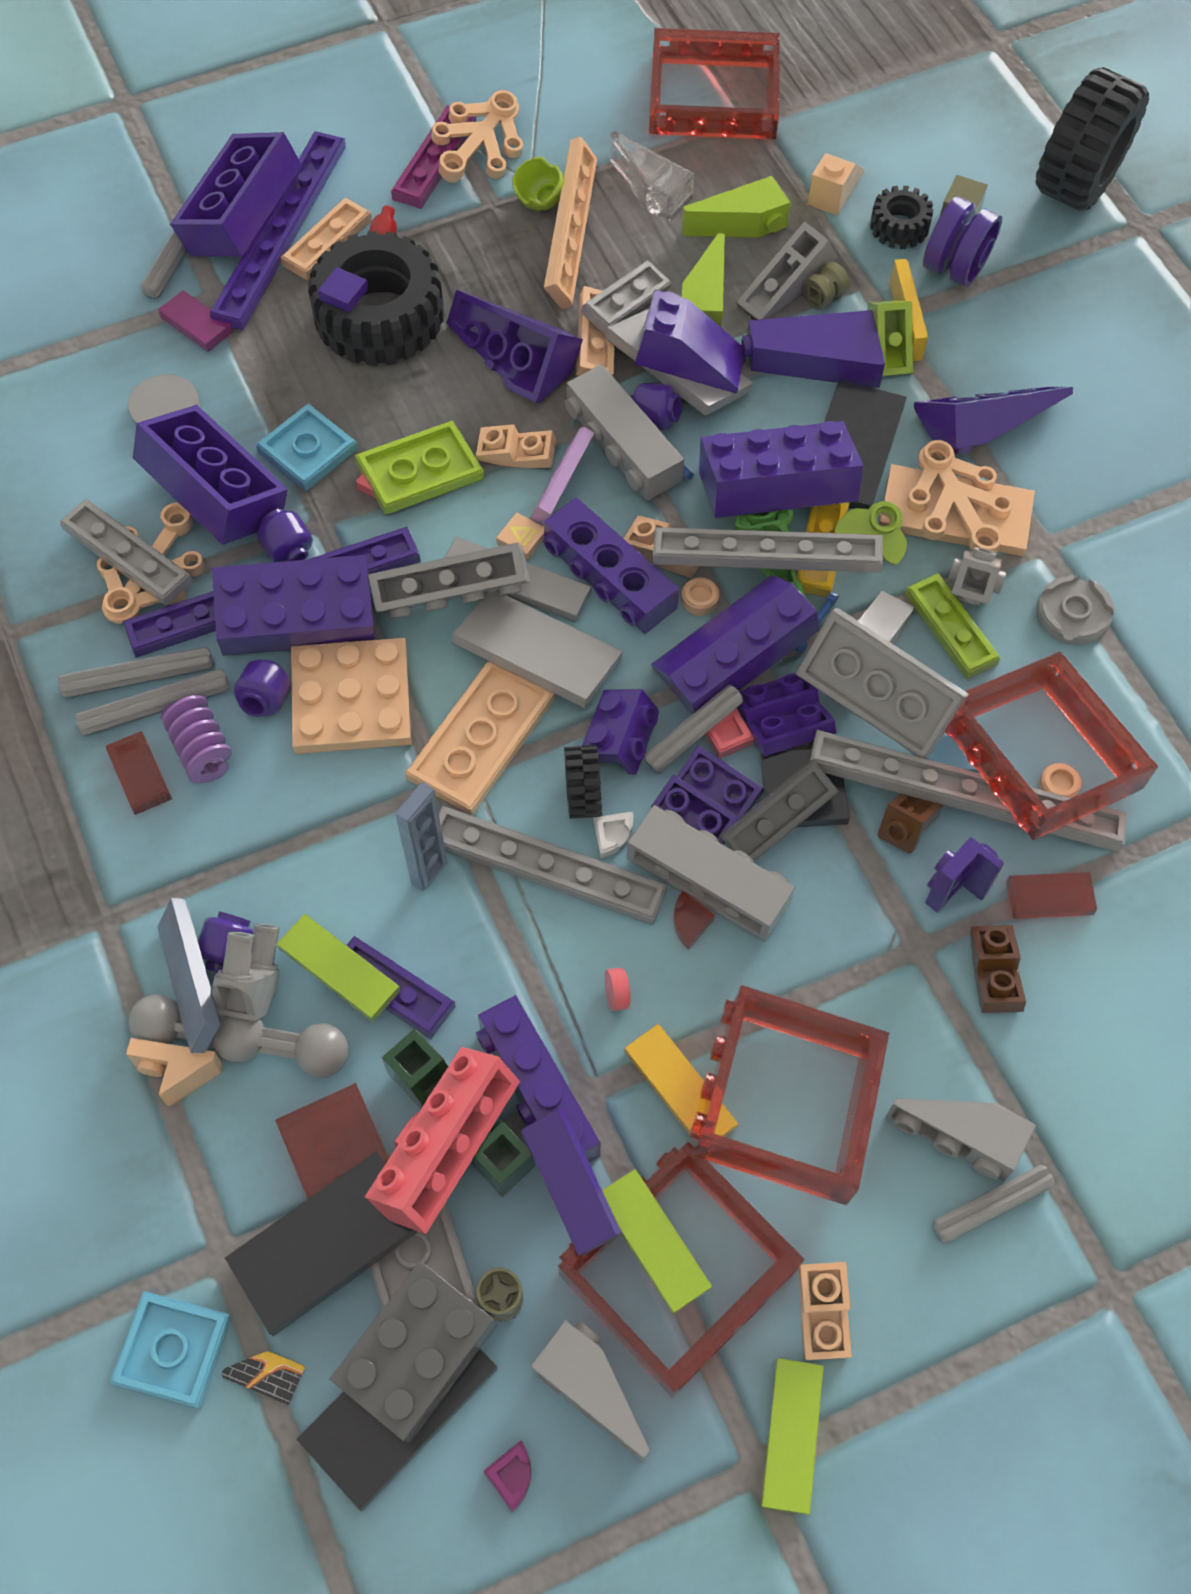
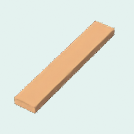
[544,136,597,310]

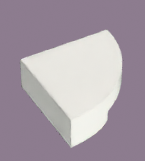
[593,811,633,859]

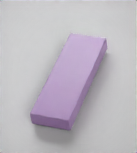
[529,426,594,526]

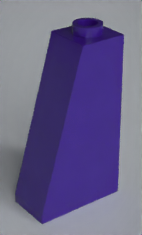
[741,310,885,388]

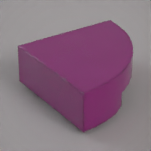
[483,1440,531,1513]

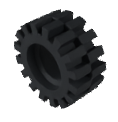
[870,185,934,249]
[564,745,602,819]

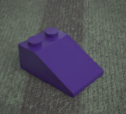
[635,290,744,394]

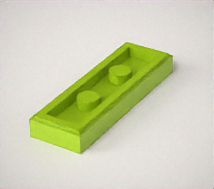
[905,573,1001,680]
[277,913,401,1022]
[602,1169,712,1315]
[761,1358,824,1516]

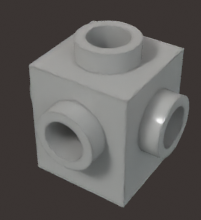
[948,547,1006,605]

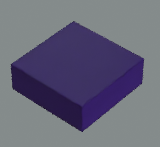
[318,267,368,312]

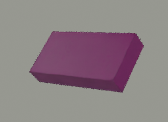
[158,290,233,352]

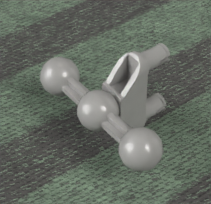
[128,924,349,1078]

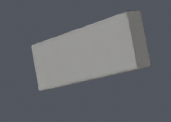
[580,260,672,335]

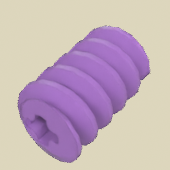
[160,695,232,783]

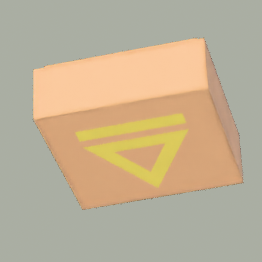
[496,512,544,561]

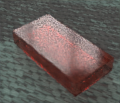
[105,731,172,815]
[1006,872,1097,919]

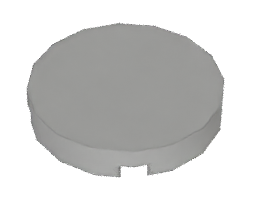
[128,374,201,424]
[1037,575,1114,645]

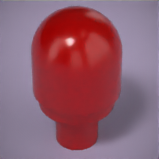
[369,205,397,235]

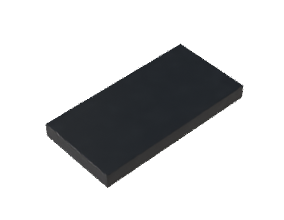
[824,379,907,510]
[225,1151,418,1337]
[296,1349,498,1512]

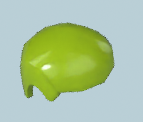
[512,157,564,212]

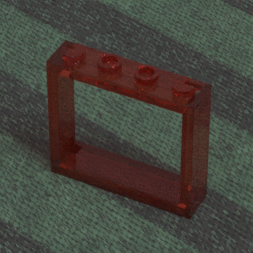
[649,28,780,140]
[945,651,1158,840]
[689,985,890,1206]
[558,1141,805,1398]

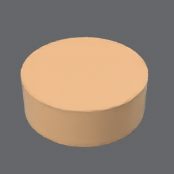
[681,577,719,616]
[1038,763,1082,799]

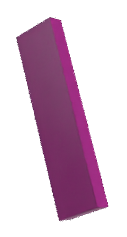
[391,105,477,209]

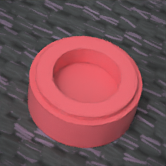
[605,967,630,1011]

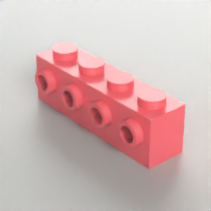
[365,1047,520,1234]

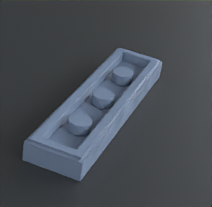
[395,782,447,891]
[157,898,221,1053]

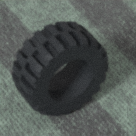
[1035,67,1150,211]
[308,231,444,366]

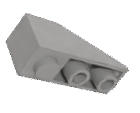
[886,1098,1036,1181]

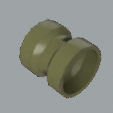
[802,262,850,310]
[476,1267,524,1322]

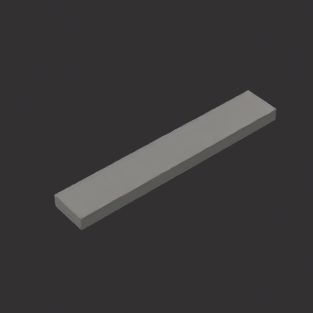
[653,527,883,573]
[439,805,667,925]

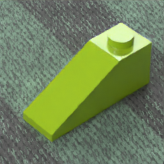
[681,176,791,238]
[681,233,725,327]

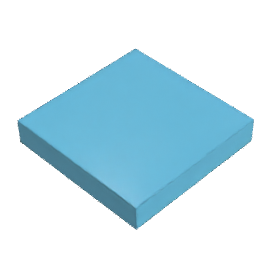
[256,403,358,491]
[109,1291,232,1410]

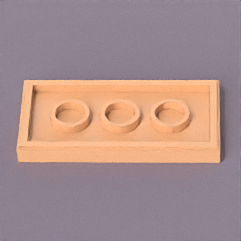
[879,464,1035,557]
[405,661,556,816]

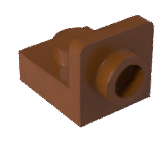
[877,793,943,854]

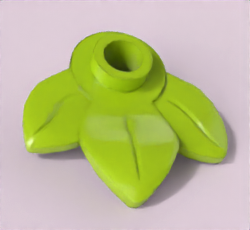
[834,501,907,565]

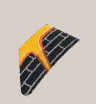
[222,1351,305,1405]

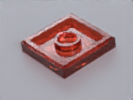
[275,1083,389,1199]

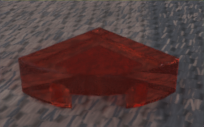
[673,891,715,950]

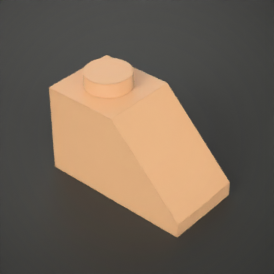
[808,153,864,216]

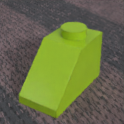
[868,300,913,376]

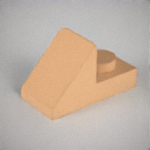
[126,1038,223,1106]

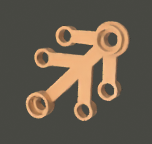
[431,90,523,183]
[907,440,1013,553]
[96,502,205,624]

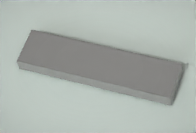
[59,499,193,606]
[444,537,591,622]

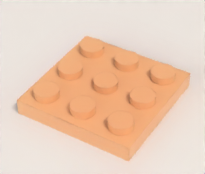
[291,638,412,754]

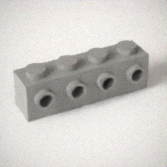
[565,364,684,501]
[368,542,530,619]
[627,805,795,942]

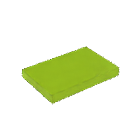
[355,420,484,515]

